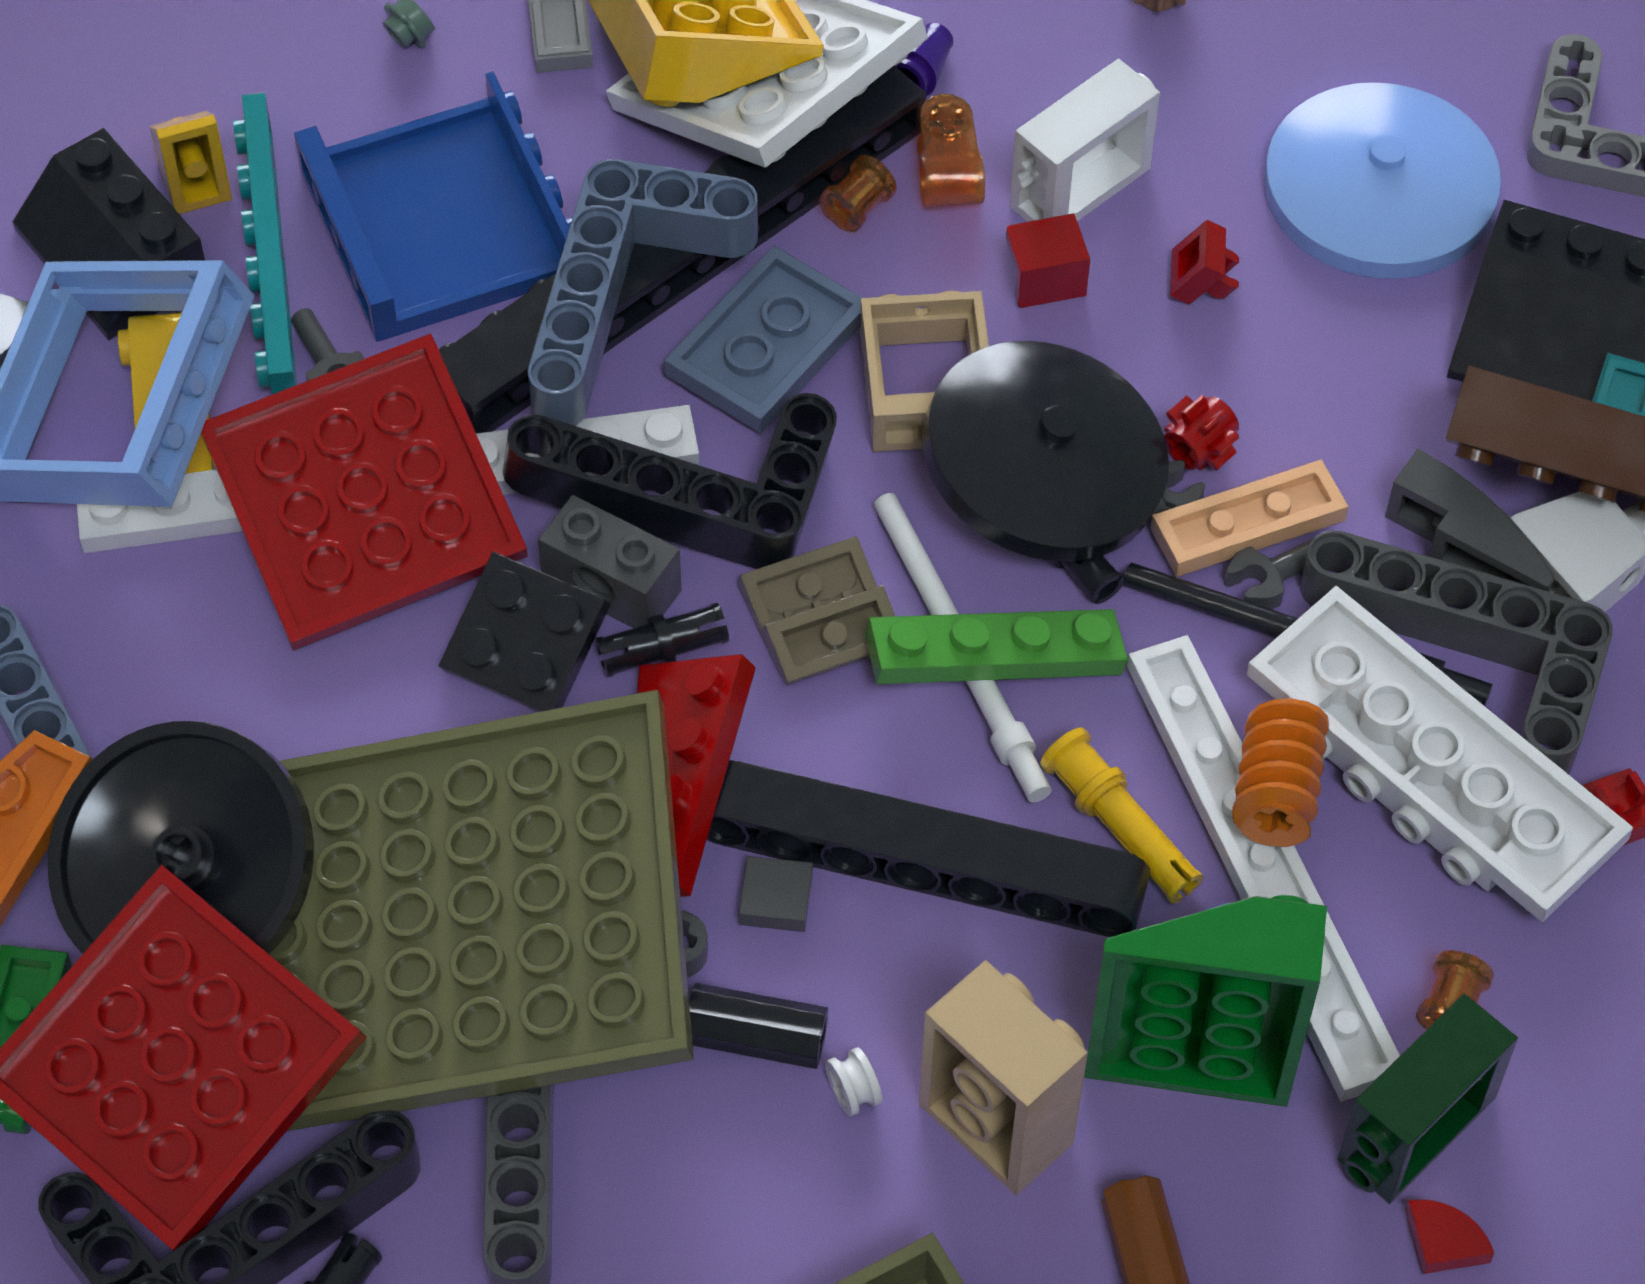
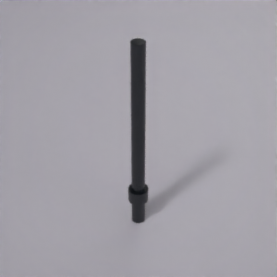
[1123,562,1493,706]

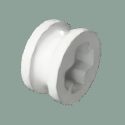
[825,1047,882,1117]

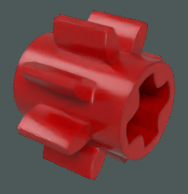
[1163,395,1239,471]

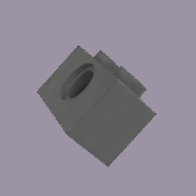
[538,495,682,628]

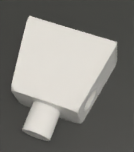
[1510,492,1645,612]

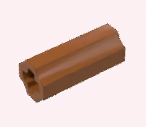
[1101,1175,1190,1284]

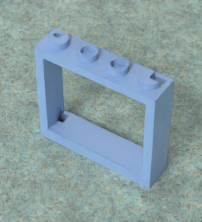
[0,260,255,507]

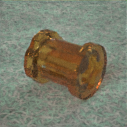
[819,155,897,232]
[1415,950,1494,1030]

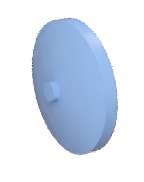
[1264,83,1501,279]

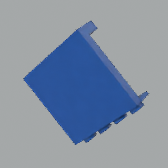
[294,71,573,342]

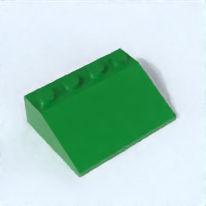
[1084,895,1327,1107]

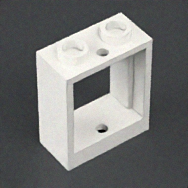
[1009,58,1160,222]

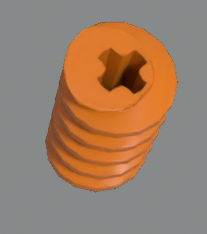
[1232,698,1330,847]

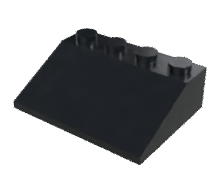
[1447,200,1645,401]

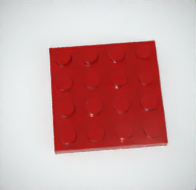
[201,333,528,651]
[0,865,367,1251]

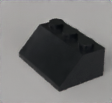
[12,128,205,341]

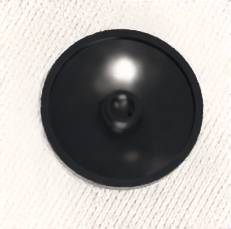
[922,341,1169,562]
[48,721,314,954]

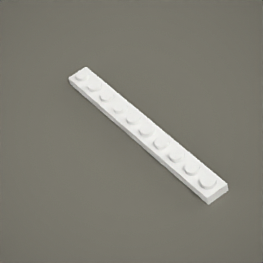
[77,405,700,553]

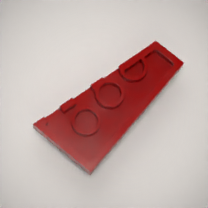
[637,654,756,897]

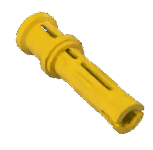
[1040,727,1203,904]

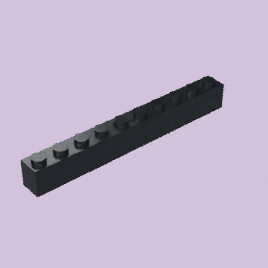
[438,66,926,434]

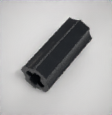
[689,983,828,1069]

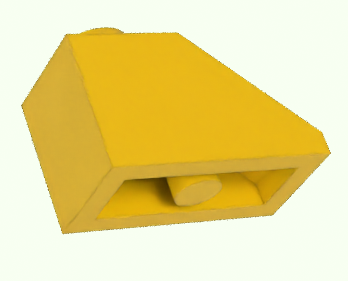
[149,111,232,214]

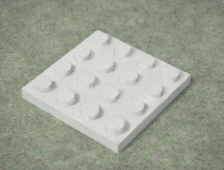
[606,0,928,168]

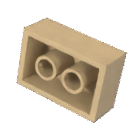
[919,960,1088,1196]

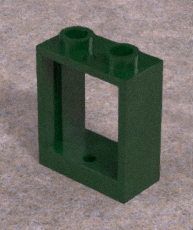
[1337,993,1518,1204]

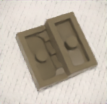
[738,536,895,686]

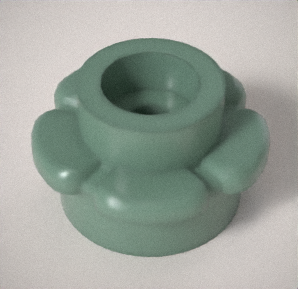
[382,0,435,48]

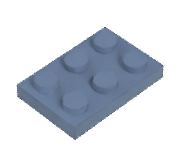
[664,245,862,433]

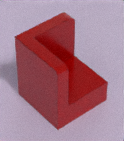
[1006,213,1090,308]

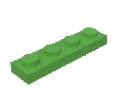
[865,609,1128,684]

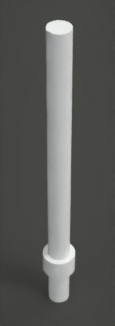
[874,493,1052,803]

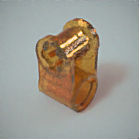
[917,94,985,207]

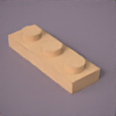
[1150,459,1349,577]

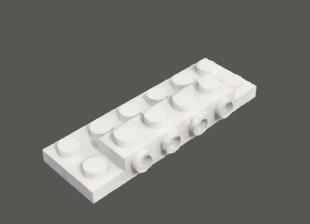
[1247,586,1633,922]

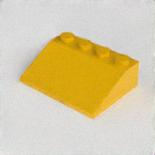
[588,0,824,107]

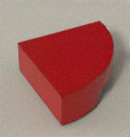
[1405,1199,1494,1274]

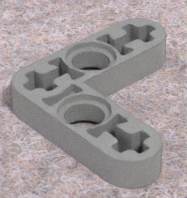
[1527,34,1645,197]

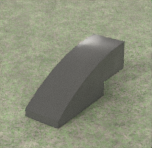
[1385,448,1554,592]

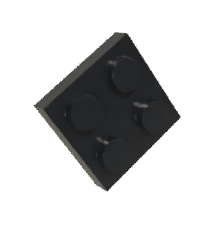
[438,551,610,712]

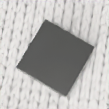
[739,856,813,932]

